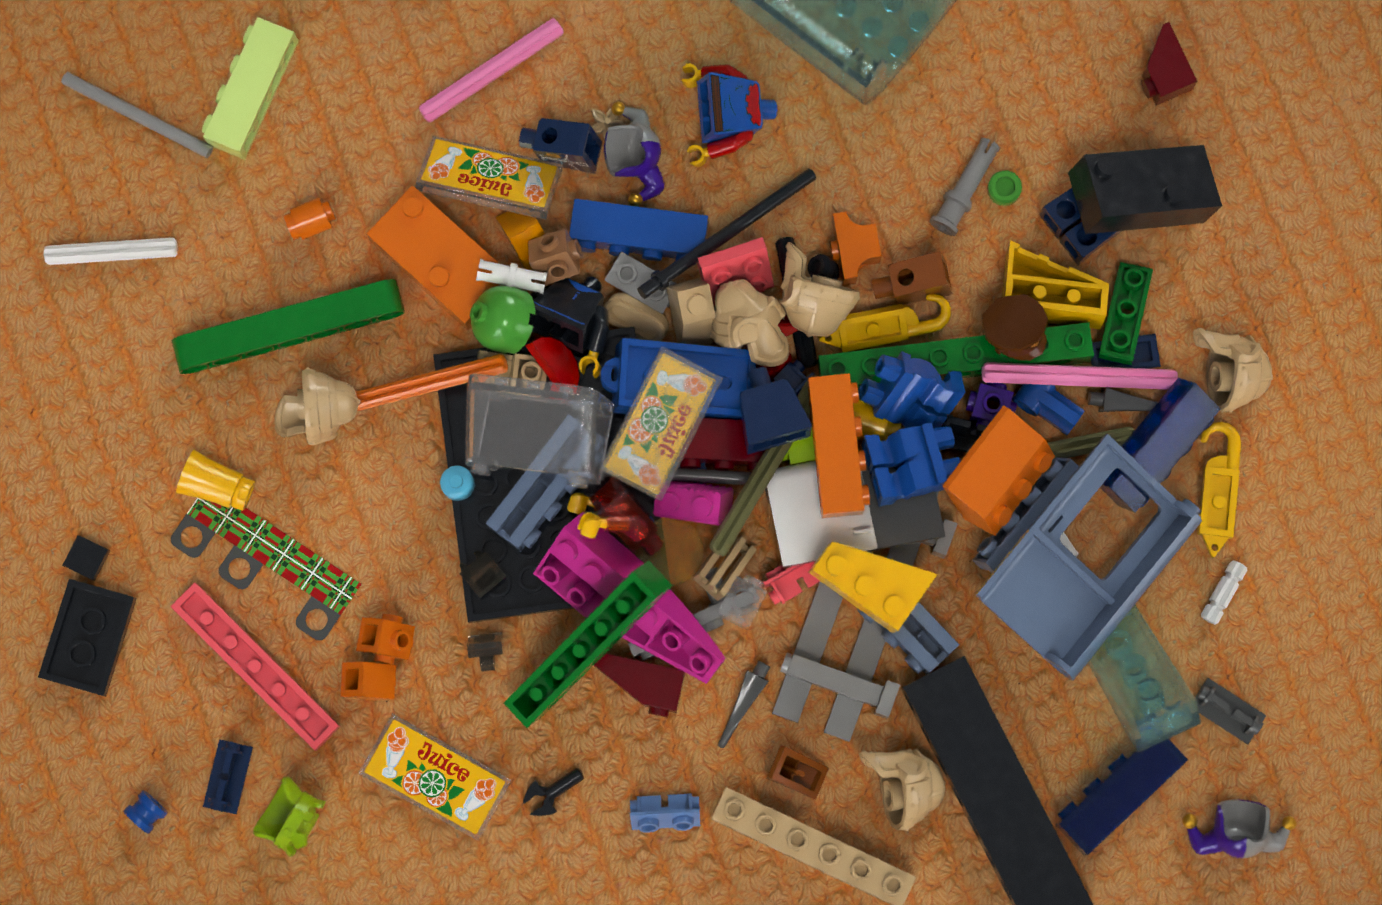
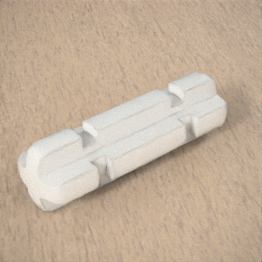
[1201,560,1247,625]

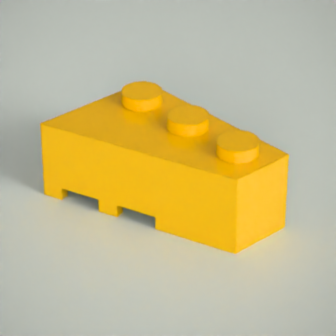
[1002,240,1109,329]
[808,541,938,633]

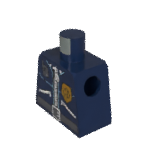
[519,118,603,174]

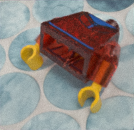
[567,476,664,556]

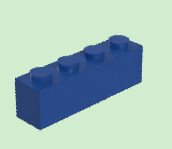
[569,198,708,261]

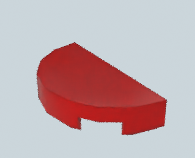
[525,337,580,400]

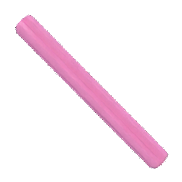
[419,18,564,122]

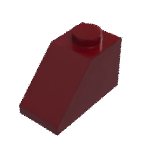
[1141,22,1197,106]

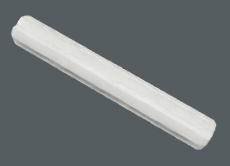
[44,237,178,265]

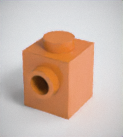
[340,662,396,700]

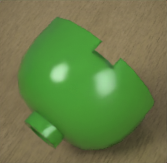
[470,285,535,354]

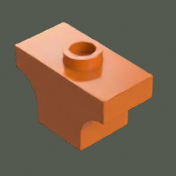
[830,212,881,286]

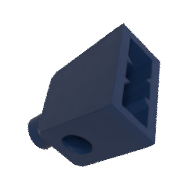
[740,367,812,454]

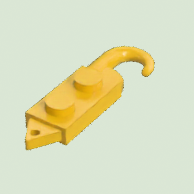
[818,294,951,352]
[1197,422,1241,558]

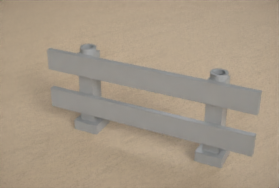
[772,491,958,742]

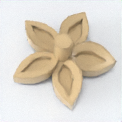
[591,108,626,140]

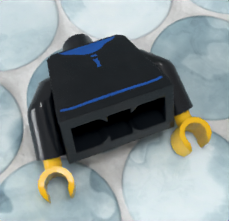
[528,276,609,378]

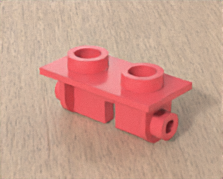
[763,562,821,605]

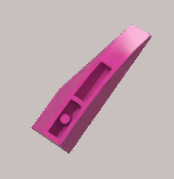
[533,512,726,684]

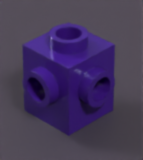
[966,383,1017,428]

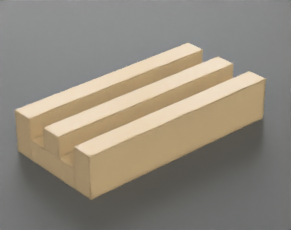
[692,536,757,601]

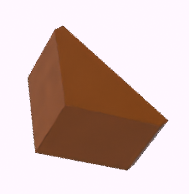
[766,745,829,800]

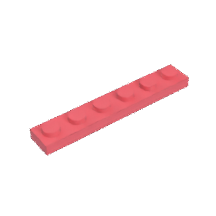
[170,582,341,751]

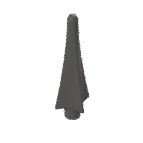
[1087,387,1180,414]
[718,660,770,748]

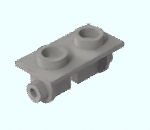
[604,251,677,314]

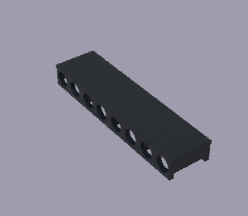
[902,656,1093,905]

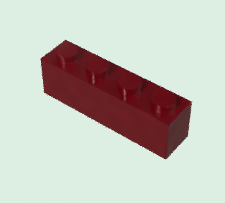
[674,418,765,472]

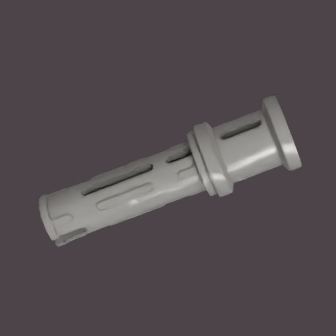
[929,138,1000,236]

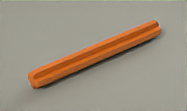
[356,354,508,411]

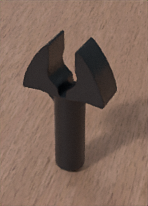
[523,768,584,816]

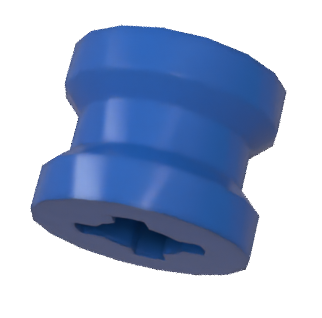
[123,790,168,834]

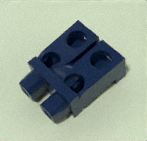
[1039,188,1121,265]

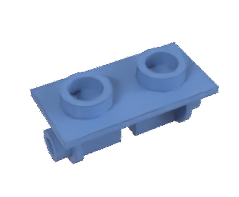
[630,793,701,833]

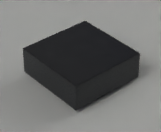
[62,535,110,581]

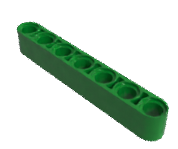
[172,279,405,374]

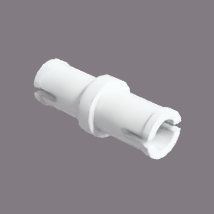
[476,259,547,294]

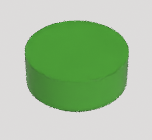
[987,170,1022,206]

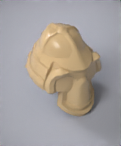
[778,242,861,337]
[710,279,789,367]
[1193,328,1273,413]
[274,367,361,445]
[859,748,946,831]

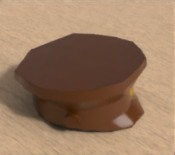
[982,294,1049,361]

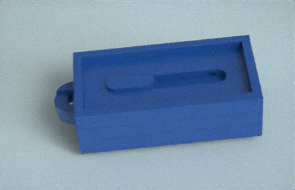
[600,338,756,420]

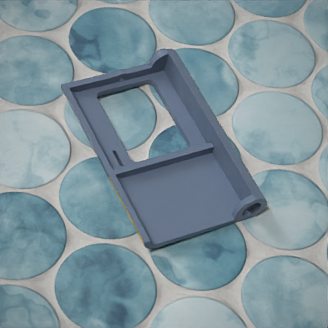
[975,434,1202,681]

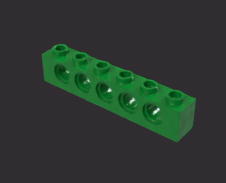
[504,561,673,728]

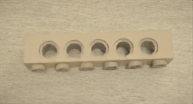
[711,787,916,905]

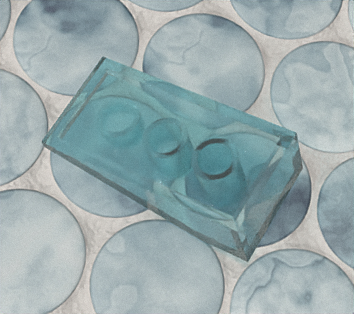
[1088,605,1201,753]

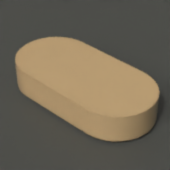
[604,293,669,341]

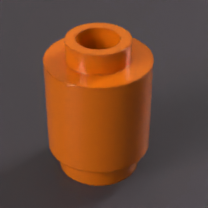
[283,197,336,240]

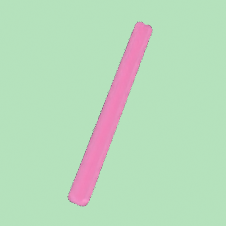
[981,362,1178,390]

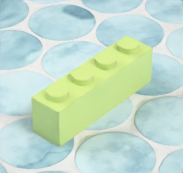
[202,17,299,160]

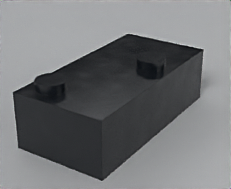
[1068,145,1222,234]

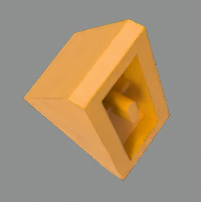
[496,203,545,270]

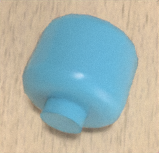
[440,465,475,501]

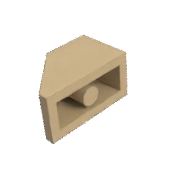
[666,279,715,346]

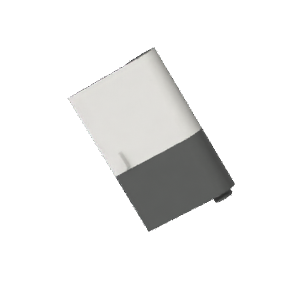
[765,461,945,568]

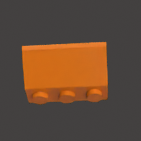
[942,405,1055,536]

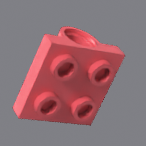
[697,237,774,306]

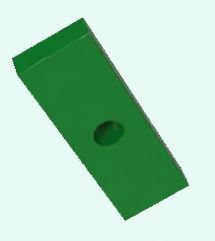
[1098,262,1153,365]

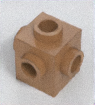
[528,228,583,285]

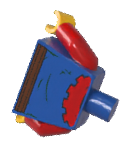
[681,63,777,167]

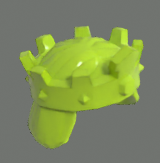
[253,777,326,857]

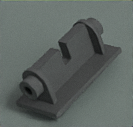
[1189,678,1266,745]

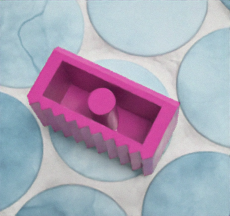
[653,480,734,525]

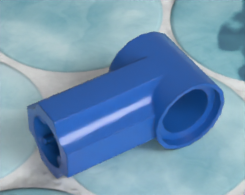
[1012,384,1085,435]

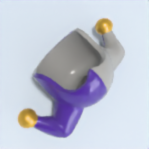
[604,102,665,207]
[1182,799,1297,859]

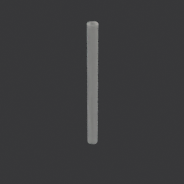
[61,72,213,158]

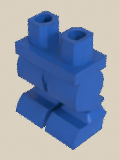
[858,351,965,428]
[861,422,961,507]

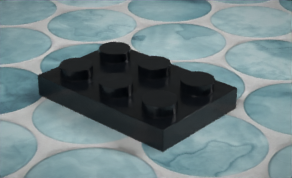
[38,579,137,697]

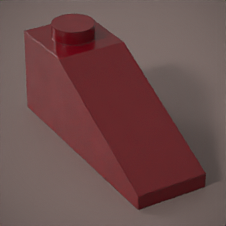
[594,654,685,718]

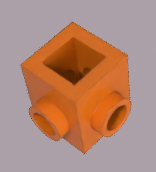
[356,614,415,665]

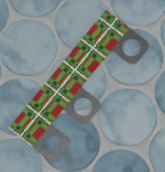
[171,498,361,640]

